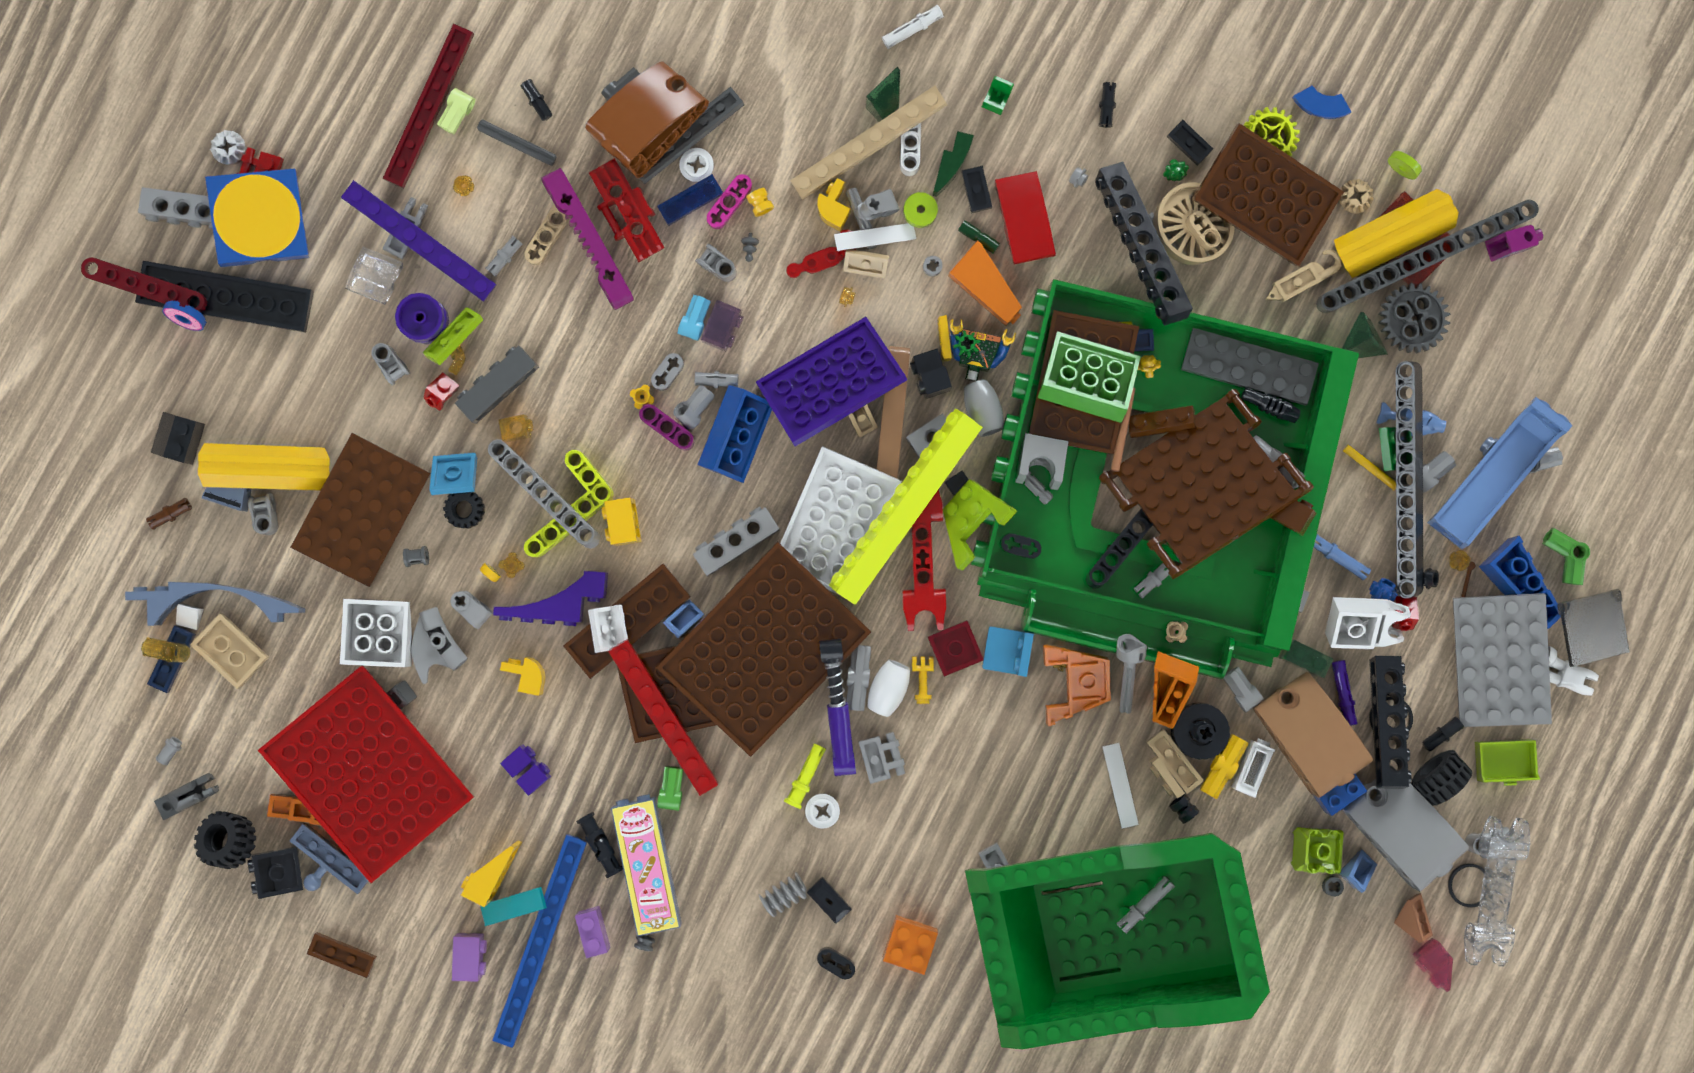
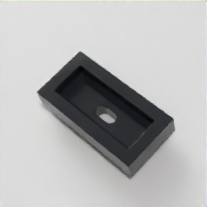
[807,876,852,924]

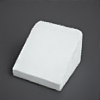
[176,604,204,630]

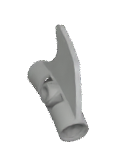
[411,607,468,684]

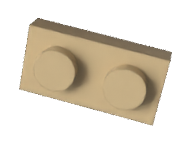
[843,249,889,279]
[1149,756,1185,798]

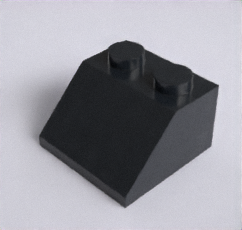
[151,412,205,465]

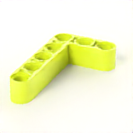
[524,450,614,557]

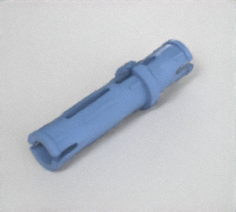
[1314,534,1371,580]

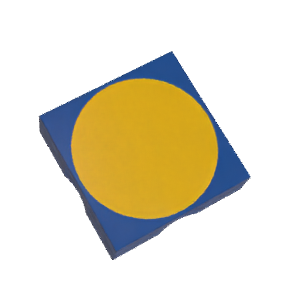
[205,169,309,267]

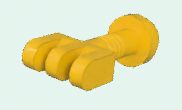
[912,656,934,704]

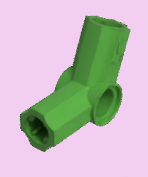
[1542,528,1590,585]

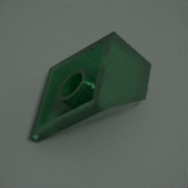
[866,67,900,122]

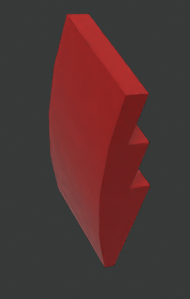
[995,171,1056,265]

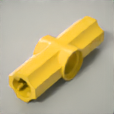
[1199,734,1249,799]

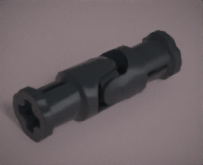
[576,812,623,878]

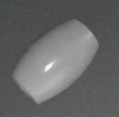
[964,380,1003,437]

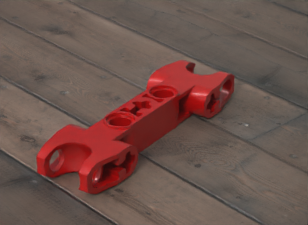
[902,489,946,631]

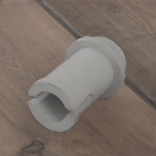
[156,737,182,765]

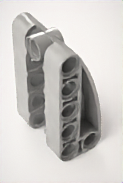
[1342,765,1469,892]

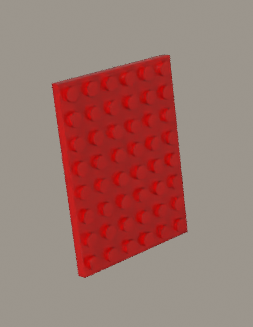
[258,665,474,883]

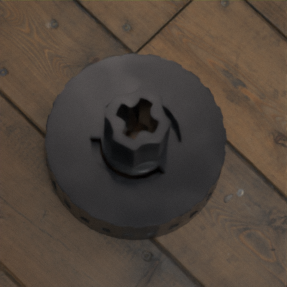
[1171,702,1230,760]

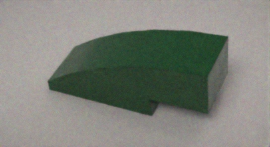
[933,131,974,197]

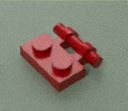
[236,147,284,174]

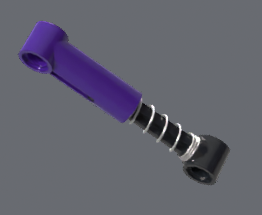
[819,638,856,776]

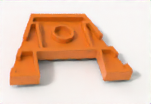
[1043,645,1111,726]

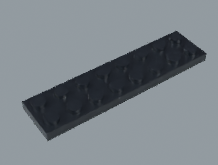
[135,261,314,333]

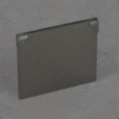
[1557,589,1630,667]

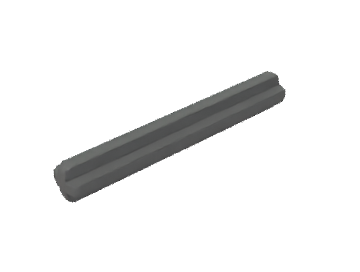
[477,120,557,166]

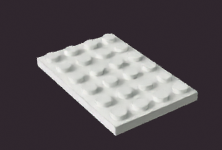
[780,446,902,595]

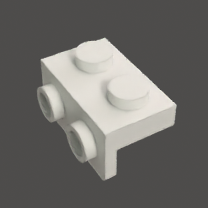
[588,605,628,653]

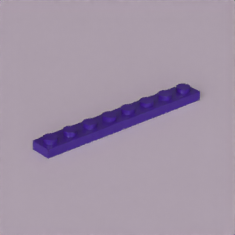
[341,180,496,302]

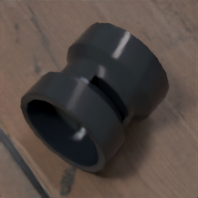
[1169,793,1199,824]

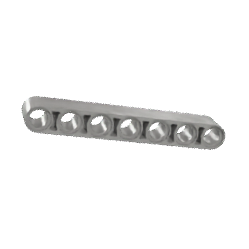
[488,439,600,549]

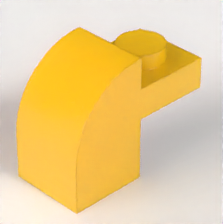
[817,178,850,231]
[500,657,545,696]

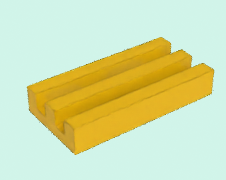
[937,315,952,362]

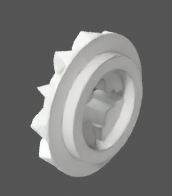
[210,130,246,165]
[679,148,714,182]
[805,794,840,829]

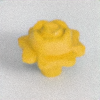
[1138,355,1161,378]

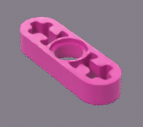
[707,174,752,229]

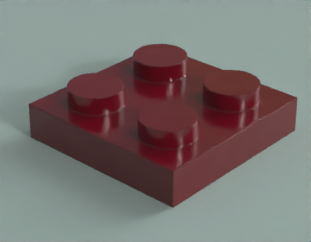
[927,620,984,677]

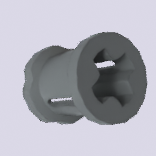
[403,546,430,567]

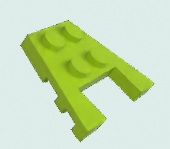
[943,479,1017,570]

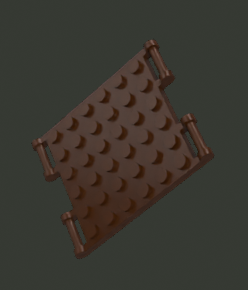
[1099,389,1314,579]

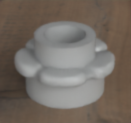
[1069,167,1088,188]

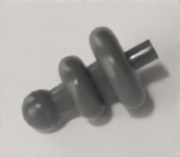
[741,233,759,262]

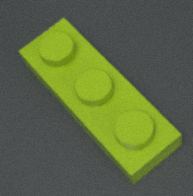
[423,307,483,365]

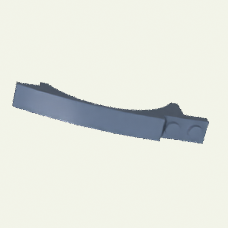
[125,582,305,626]

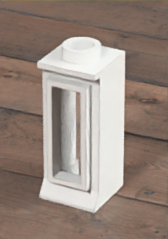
[1231,738,1275,798]

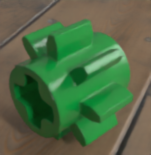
[953,330,980,358]

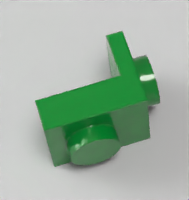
[981,76,1014,115]

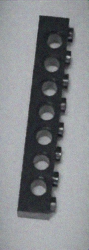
[1095,162,1193,326]

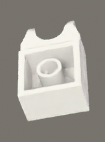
[1325,597,1411,649]

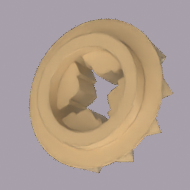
[1339,179,1374,214]

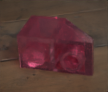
[1413,938,1453,992]

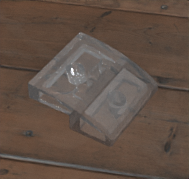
[345,247,403,305]

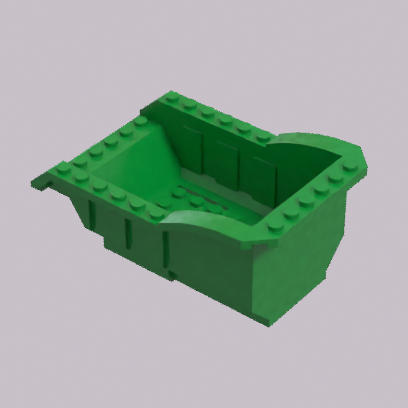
[965,833,1270,1050]

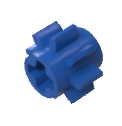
[1369,578,1398,602]

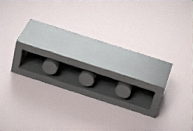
[455,346,539,424]

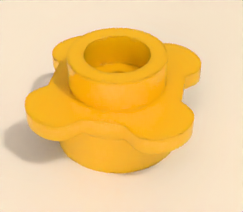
[630,385,655,409]

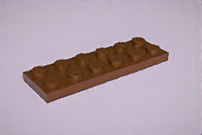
[563,563,691,679]

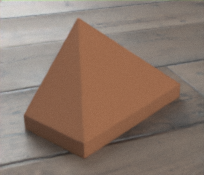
[1394,893,1433,943]

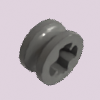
[1322,876,1344,897]
[634,935,655,951]

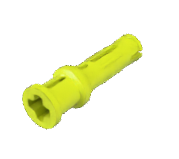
[784,743,826,809]

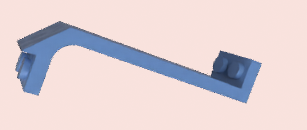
[1427,397,1572,550]

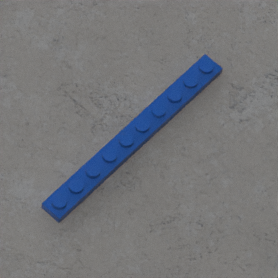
[492,834,587,1048]

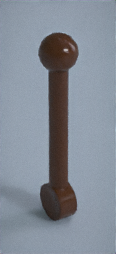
[1461,562,1476,597]

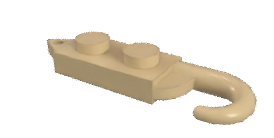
[1266,249,1342,303]

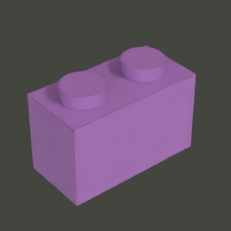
[575,906,611,958]
[452,933,487,982]

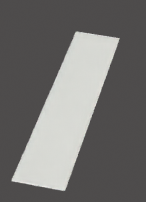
[834,223,916,251]
[1103,743,1139,829]

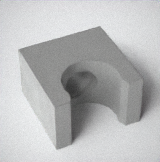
[1015,433,1068,490]

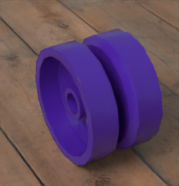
[395,293,449,344]

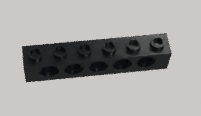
[1369,656,1412,789]

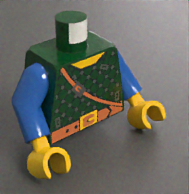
[950,319,1016,382]

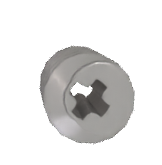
[759,872,807,917]

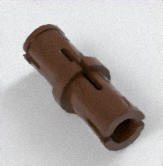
[146,498,192,530]

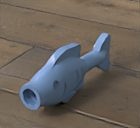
[1376,402,1446,436]

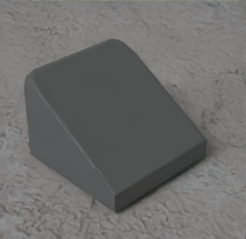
[387,681,417,709]

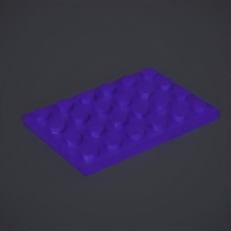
[756,317,907,447]

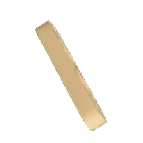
[525,198,570,265]

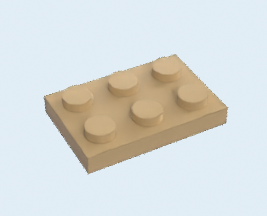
[190,613,269,689]

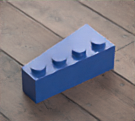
[1479,535,1564,629]

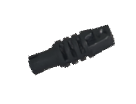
[1241,386,1300,423]

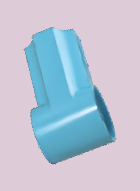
[677,295,711,341]

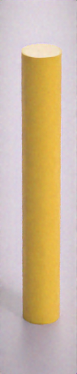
[1343,445,1396,490]

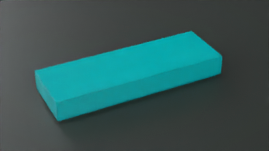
[480,887,547,926]

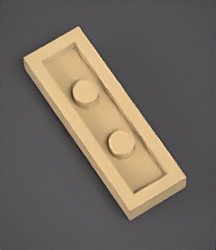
[1146,729,1204,794]

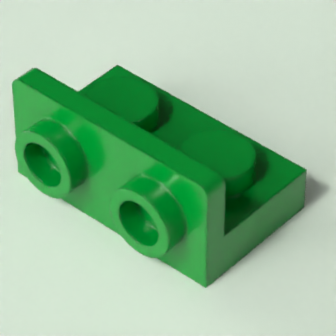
[1379,427,1413,471]

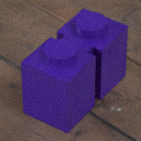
[500,744,551,796]

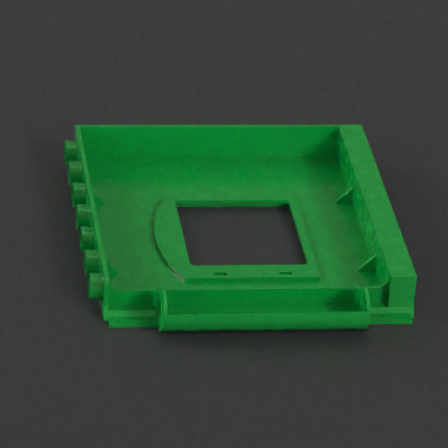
[970,279,1359,679]

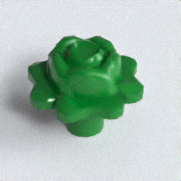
[1163,159,1189,182]

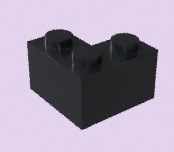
[910,348,952,399]

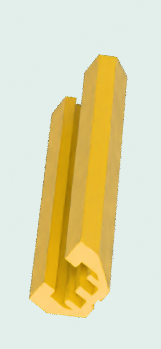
[1334,189,1459,278]
[198,443,330,491]

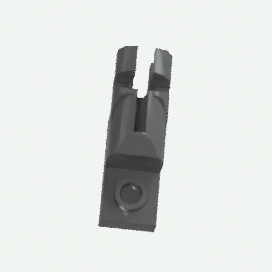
[154,773,219,820]

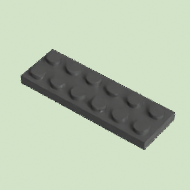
[1181,328,1319,406]

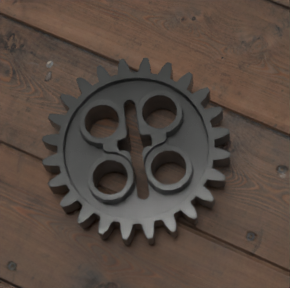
[1378,283,1451,354]

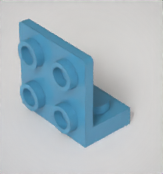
[982,627,1034,677]

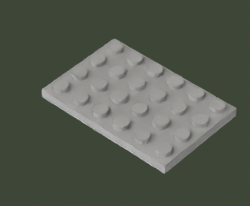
[1453,593,1552,727]

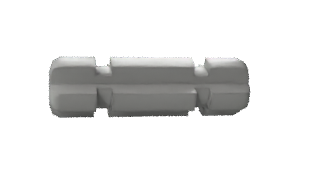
[1024,471,1053,504]

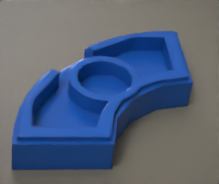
[1292,85,1351,119]

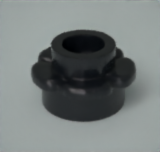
[1423,568,1439,589]

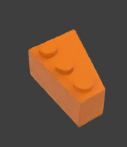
[1152,651,1199,729]

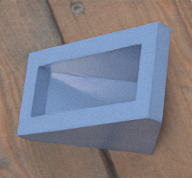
[663,599,704,638]
[1339,849,1377,893]

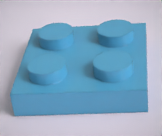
[429,453,477,495]

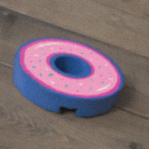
[162,301,207,331]

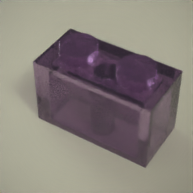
[701,300,744,352]

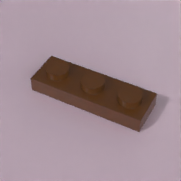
[1129,405,1196,438]
[307,932,377,978]

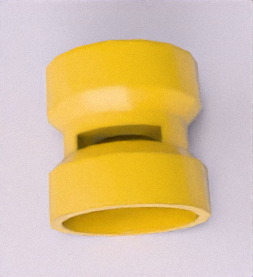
[746,188,774,217]

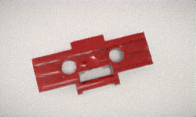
[589,158,665,262]

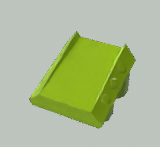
[1290,827,1344,874]

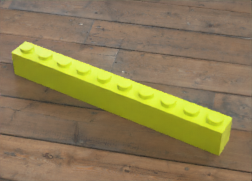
[829,408,983,605]

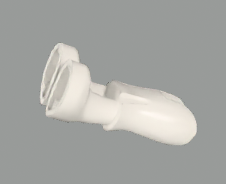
[1548,646,1599,696]

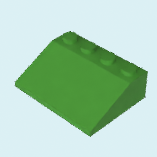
[1038,332,1141,423]

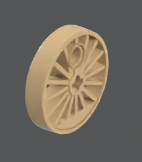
[1153,182,1235,265]

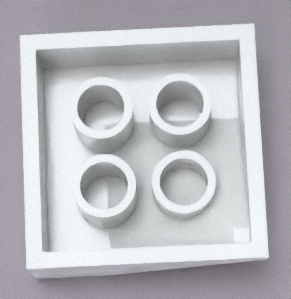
[340,599,412,667]

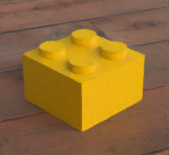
[602,498,642,546]

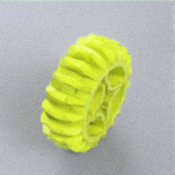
[1243,107,1300,156]

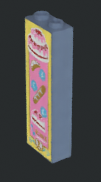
[611,794,682,937]

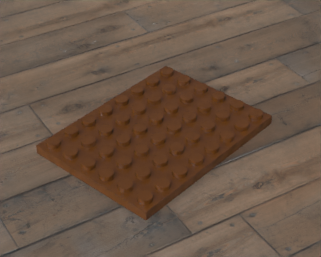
[656,541,871,757]

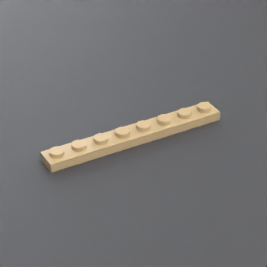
[790,85,947,200]

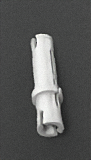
[882,5,944,49]

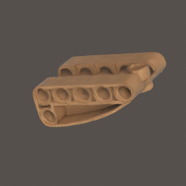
[1253,671,1373,798]

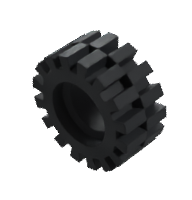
[443,492,485,529]

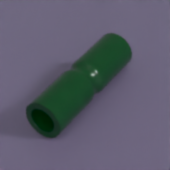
[958,220,1000,254]

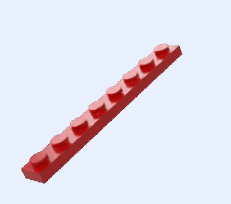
[608,639,718,796]

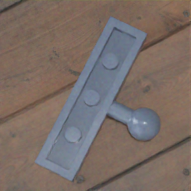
[290,823,369,894]

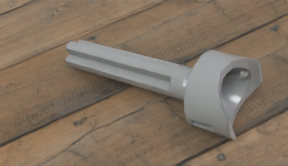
[1116,634,1147,714]

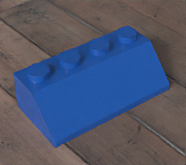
[698,385,772,483]

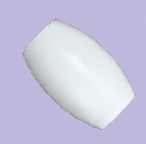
[867,660,910,717]

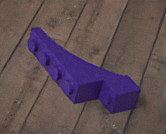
[493,571,608,626]

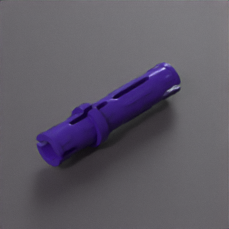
[1331,660,1358,726]

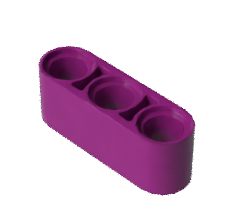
[639,404,695,451]

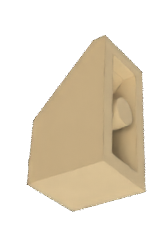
[848,404,878,438]

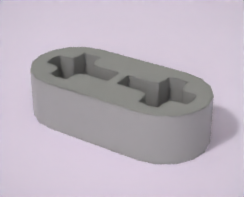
[651,353,684,391]

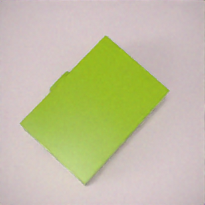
[1475,739,1540,786]

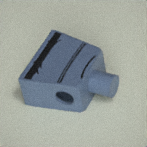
[202,487,251,512]

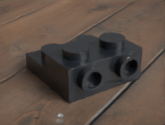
[247,847,303,899]

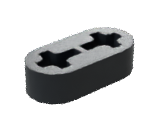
[1000,533,1042,558]
[817,947,855,980]

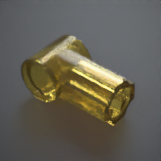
[141,637,190,663]

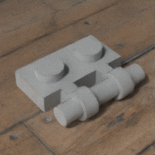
[859,732,905,784]

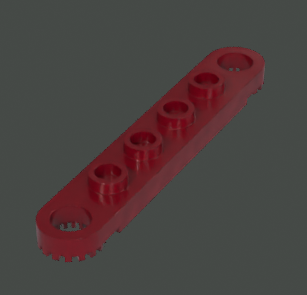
[81,257,207,312]

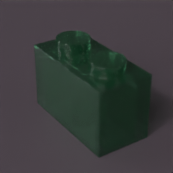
[1279,639,1333,678]

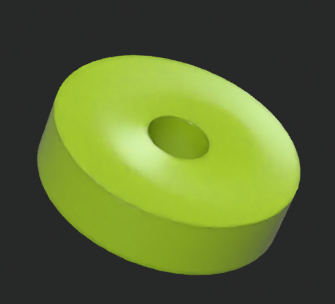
[1388,151,1422,180]
[903,192,938,228]

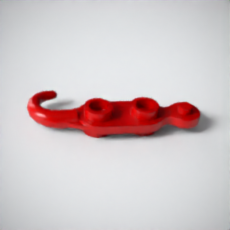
[786,229,857,278]

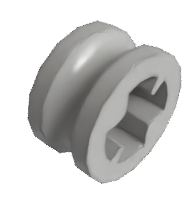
[923,256,942,277]

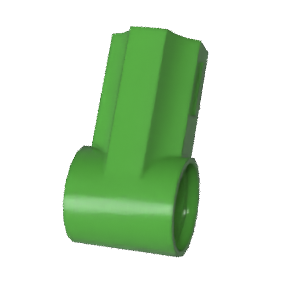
[657,766,683,811]

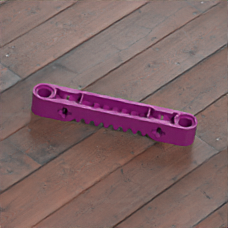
[541,168,634,310]

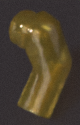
[447,345,466,376]

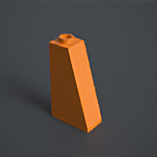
[948,240,1022,326]

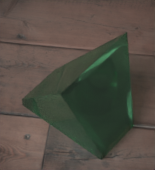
[1342,312,1388,358]

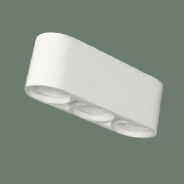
[900,123,921,176]

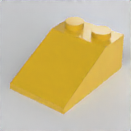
[461,840,522,907]

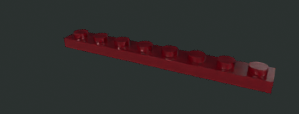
[383,23,474,189]

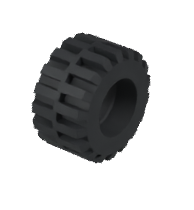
[1411,750,1473,806]
[194,811,256,869]

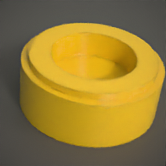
[480,563,501,582]

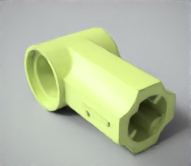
[437,88,476,134]

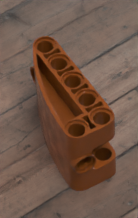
[585,61,709,178]

